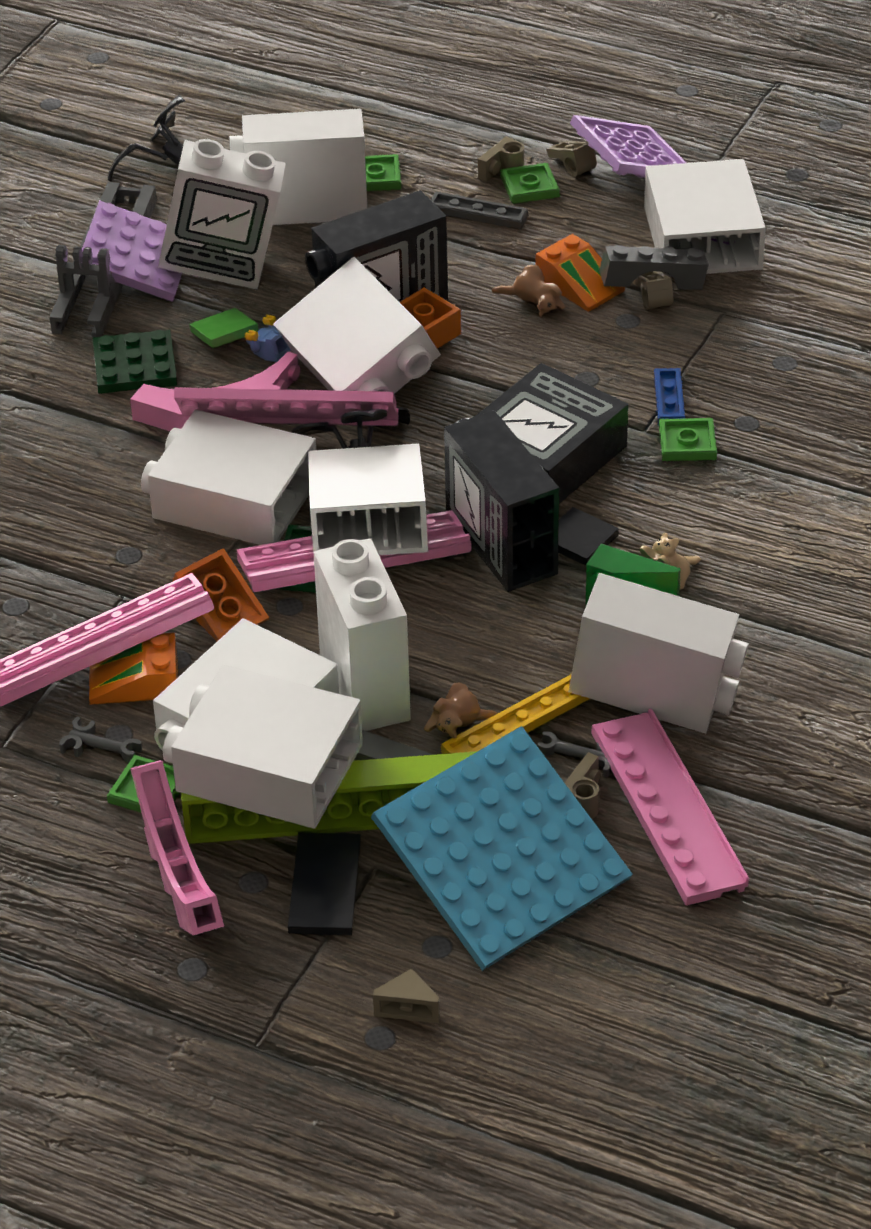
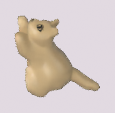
[640,533,701,590]

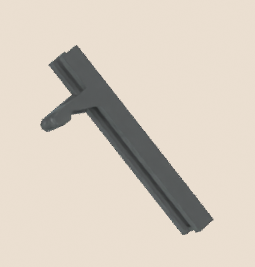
[49,182,157,337]

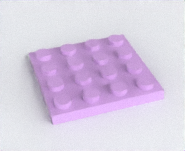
[570,115,687,178]
[82,200,182,302]

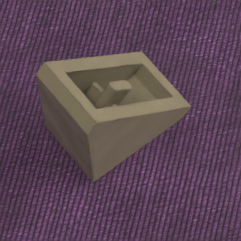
[373,968,440,1023]

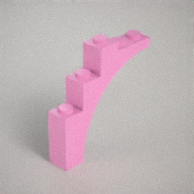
[130,352,300,431]
[130,760,224,935]

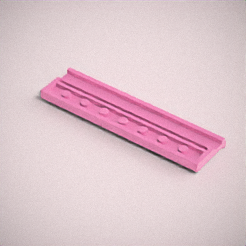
[174,387,399,426]
[237,510,471,592]
[0,573,214,707]
[591,709,749,906]

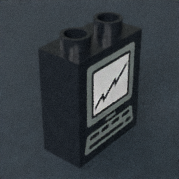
[305,190,448,302]
[476,363,628,504]
[444,410,559,592]

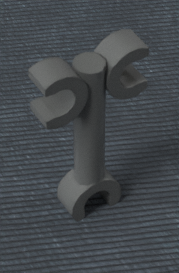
[59,716,142,763]
[537,732,611,778]

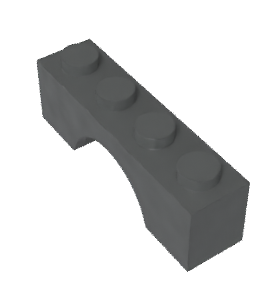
[599,245,709,290]

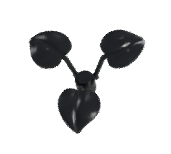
[108,94,185,182]
[291,407,410,449]

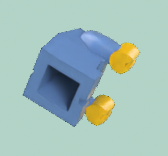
[245,315,291,362]

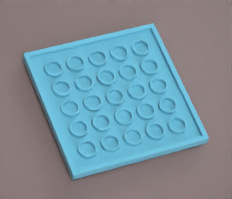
[371,726,633,971]

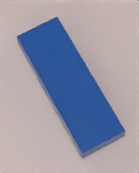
[654,368,685,426]

